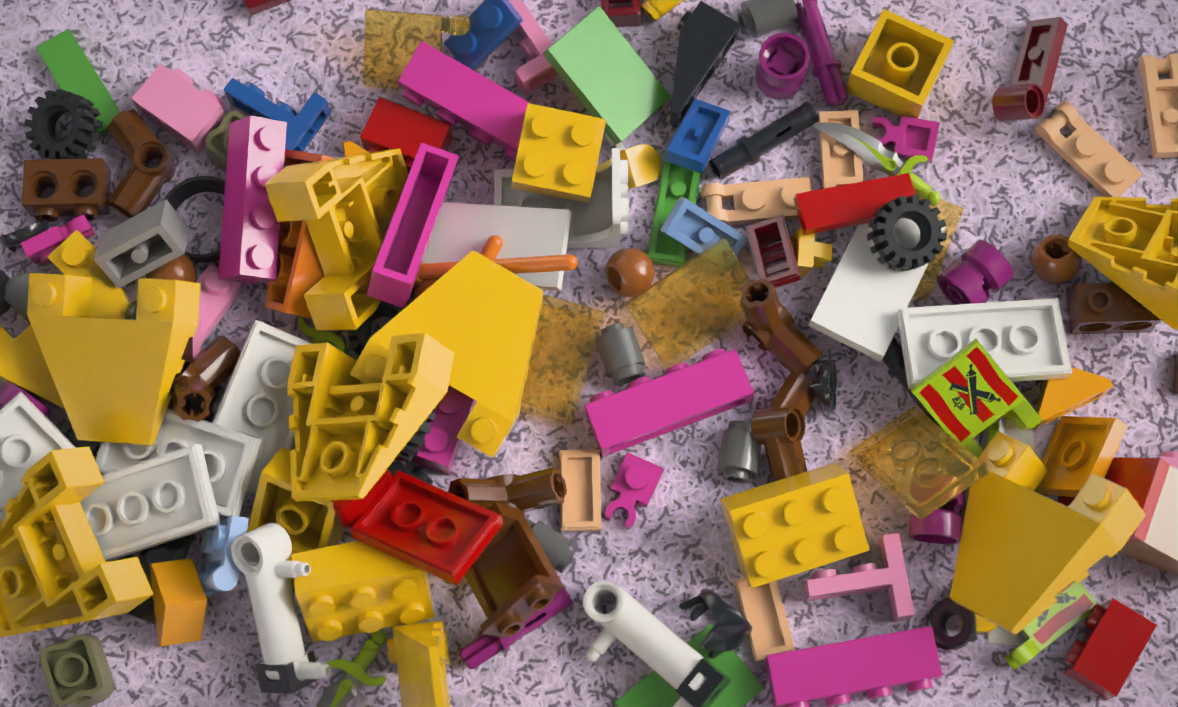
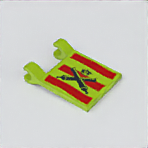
[910,339,1042,466]
[975,580,1096,670]

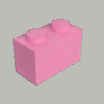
[131,63,225,154]

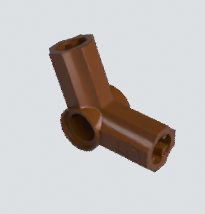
[106,108,176,218]
[740,278,823,375]
[169,336,241,422]
[751,372,816,482]
[448,467,567,517]

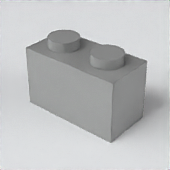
[94,199,190,289]

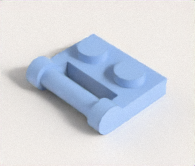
[198,515,249,597]

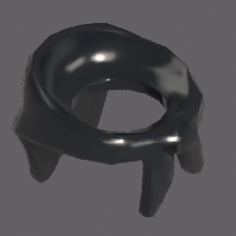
[679,588,753,659]

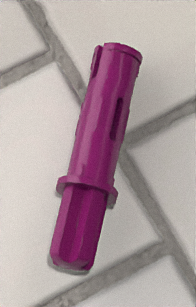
[795,0,848,107]
[459,587,574,670]

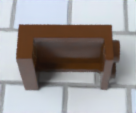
[464,502,564,638]

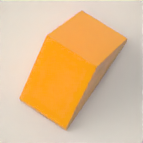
[1034,367,1114,430]
[149,558,207,647]

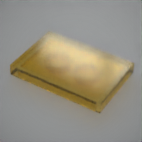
[625,238,750,369]
[520,294,605,426]
[850,406,988,520]

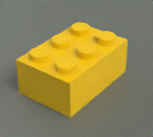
[720,462,870,588]
[292,541,435,643]

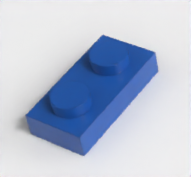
[444,0,523,70]
[665,99,731,174]

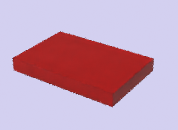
[1057,457,1170,542]
[350,470,503,586]

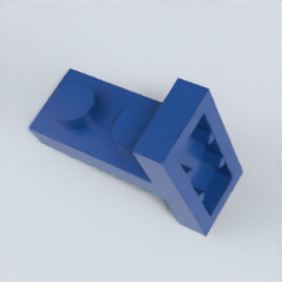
[223,78,331,168]

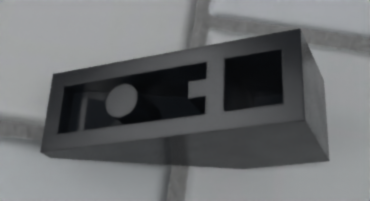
[670,1,740,128]

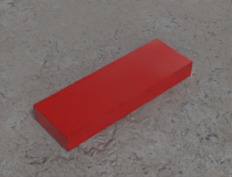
[793,173,916,235]

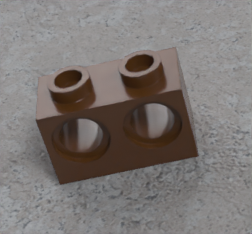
[22,158,111,222]
[1066,283,1161,335]

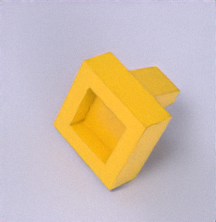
[787,228,832,278]

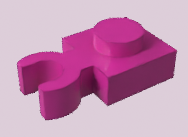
[872,116,940,164]
[21,215,95,265]
[605,452,664,530]

